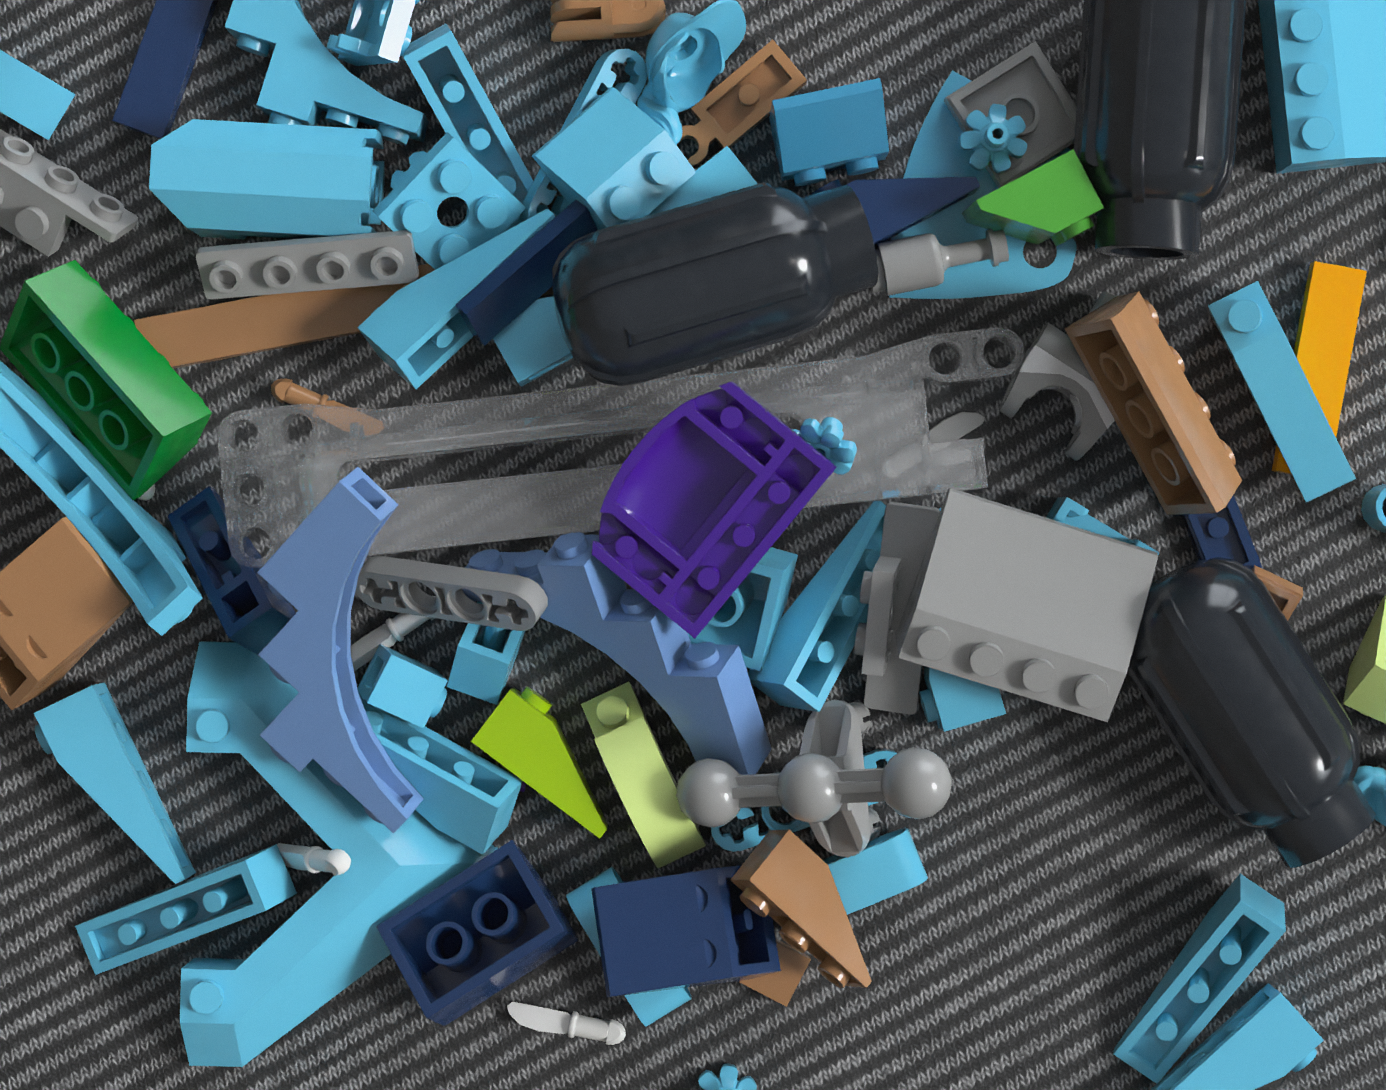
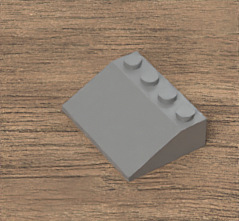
[896,488,1158,722]

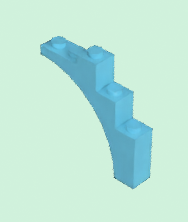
[225,0,429,145]
[0,361,203,636]

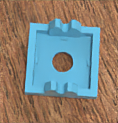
[327,0,420,66]
[373,132,526,270]

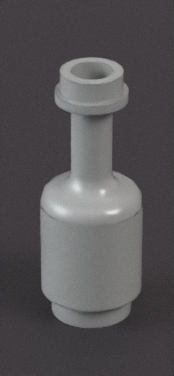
[871,229,1009,296]

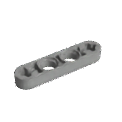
[355,556,548,631]

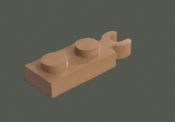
[677,39,807,168]

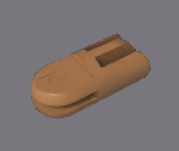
[550,0,666,42]

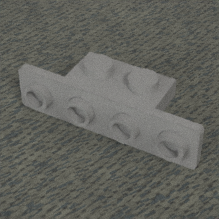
[0,129,138,257]
[196,230,419,299]
[854,502,940,715]

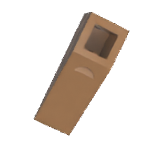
[730,829,872,988]

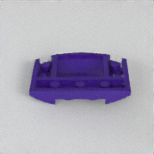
[592,381,837,639]

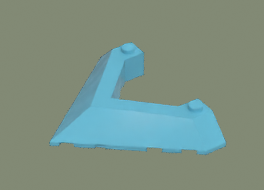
[180,641,498,1067]

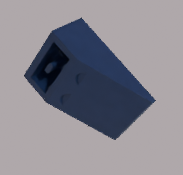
[591,865,781,998]

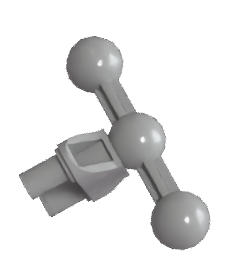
[676,699,953,857]

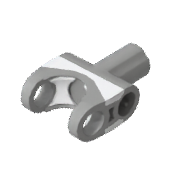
[999,291,1117,461]

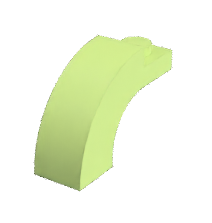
[581,682,706,868]

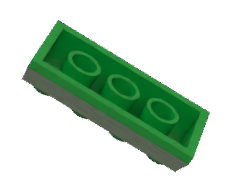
[0,260,212,500]

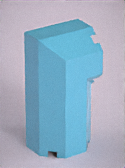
[149,119,385,239]

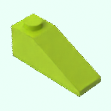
[471,686,608,838]

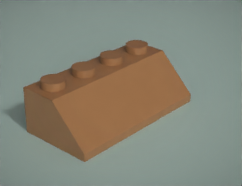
[1065,291,1242,515]

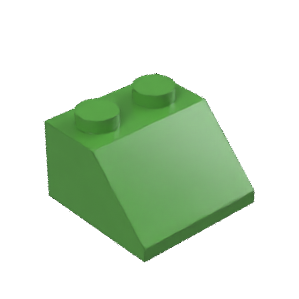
[962,149,1104,247]

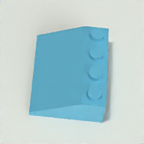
[1258,0,1386,174]

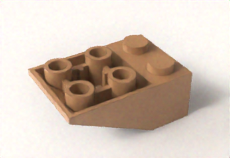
[0,517,133,710]

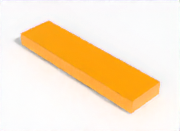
[1272,261,1367,475]

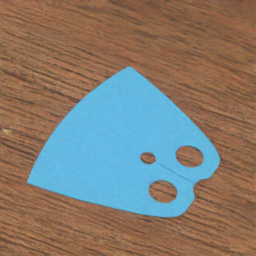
[889,70,1077,299]

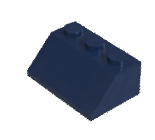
[376,840,579,1026]

